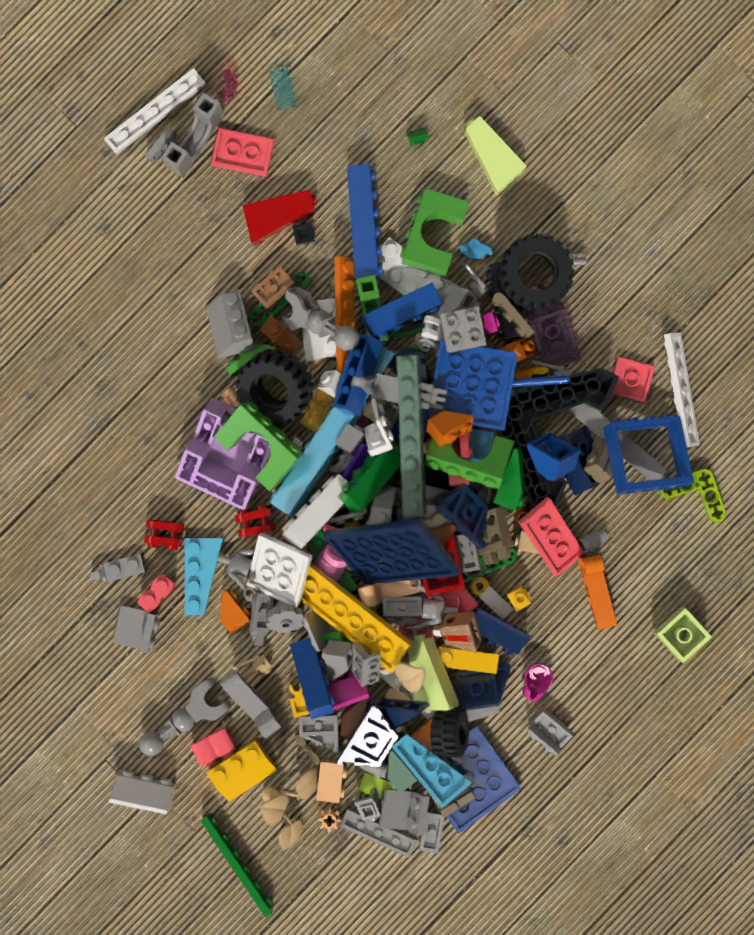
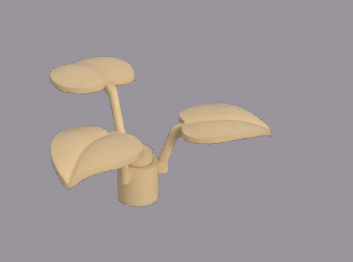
[380,655,425,701]
[259,765,319,850]

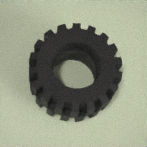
[430,708,469,758]

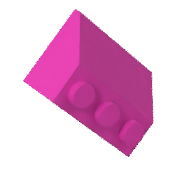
[327,671,370,710]

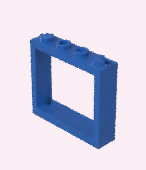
[603,414,694,495]

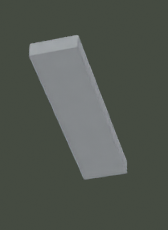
[339,807,417,858]

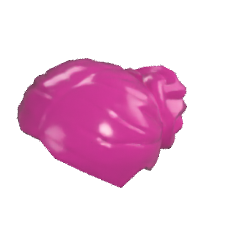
[522,663,554,701]

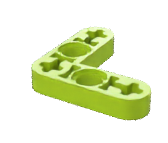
[659,469,726,522]

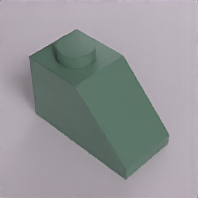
[387,748,418,793]

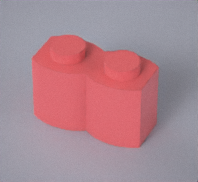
[138,573,177,612]
[190,726,236,767]

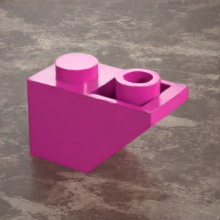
[481,312,500,338]

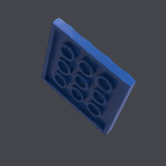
[427,340,518,431]
[437,725,521,834]

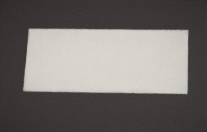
[479,586,513,619]

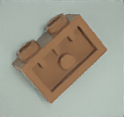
[251,266,296,309]

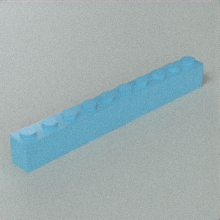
[270,346,396,518]

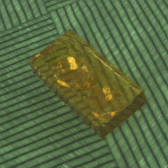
[299,389,335,432]

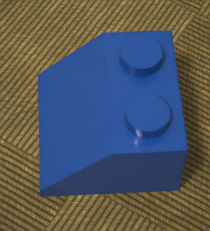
[527,432,581,482]

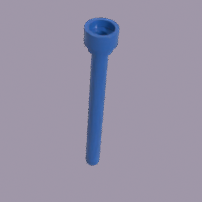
[512,375,570,387]

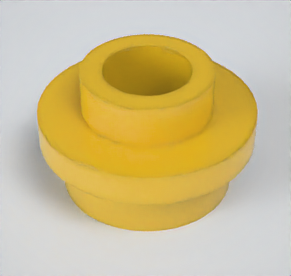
[470,577,489,596]

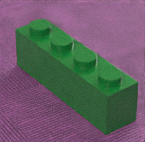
[337,441,401,513]

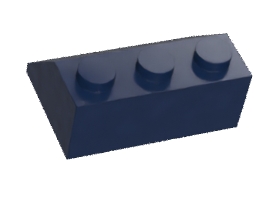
[560,426,600,496]
[474,606,531,655]

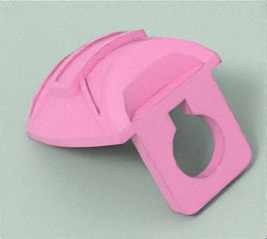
[314,544,347,581]

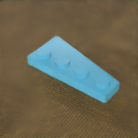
[184,538,223,615]
[392,734,472,808]

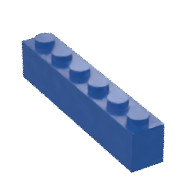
[347,164,384,281]

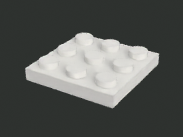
[246,533,313,608]

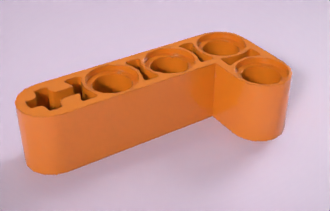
[578,553,617,630]

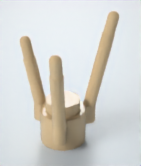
[232,654,272,688]

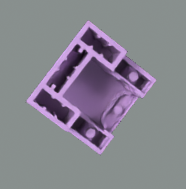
[175,398,278,510]

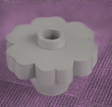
[266,600,305,633]

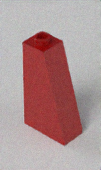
[242,190,317,246]

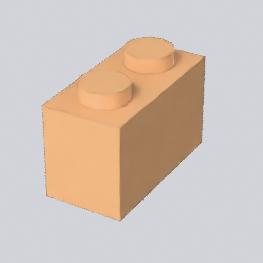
[316,759,347,803]

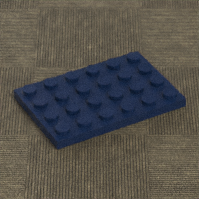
[323,519,461,585]

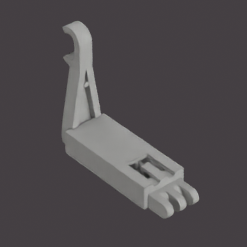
[352,373,447,410]

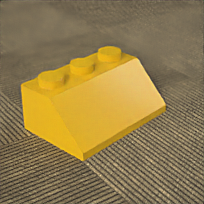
[207,738,278,802]

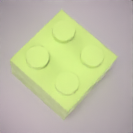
[653,607,712,663]

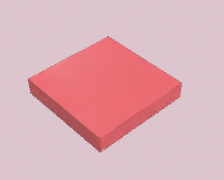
[611,356,655,403]

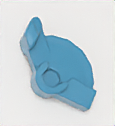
[459,239,493,260]

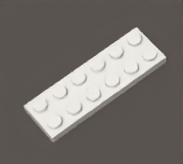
[379,237,481,318]

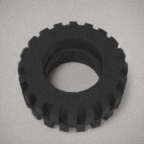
[498,233,575,311]
[236,349,314,427]

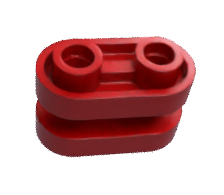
[234,505,276,538]
[144,520,185,550]

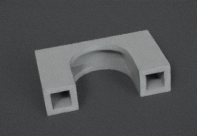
[161,92,224,178]

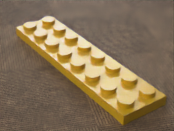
[301,562,413,673]

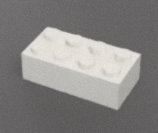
[281,474,347,549]

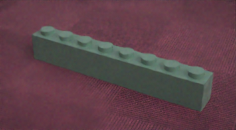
[397,355,426,516]

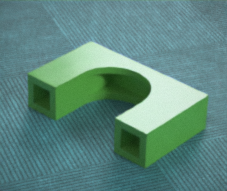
[400,188,470,278]
[214,401,304,491]
[424,436,514,489]

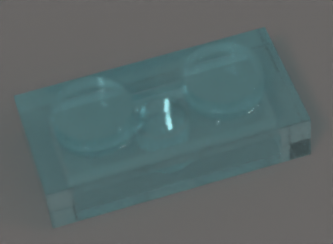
[269,68,296,111]

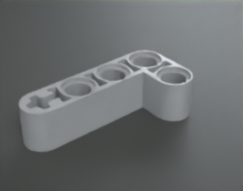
[219,669,282,739]

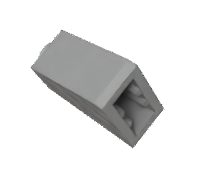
[369,485,396,525]

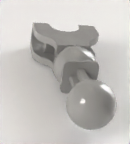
[282,287,359,351]
[139,678,232,756]

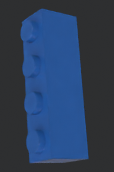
[362,282,442,340]
[332,334,383,416]
[290,638,335,719]

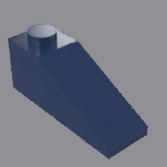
[376,698,430,728]

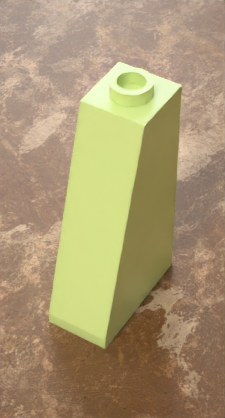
[465,116,527,196]
[408,634,459,711]

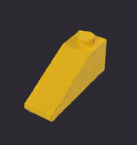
[438,645,500,674]

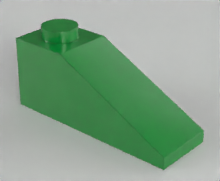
[493,447,526,511]

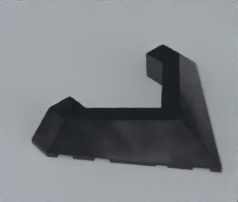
[496,368,619,508]

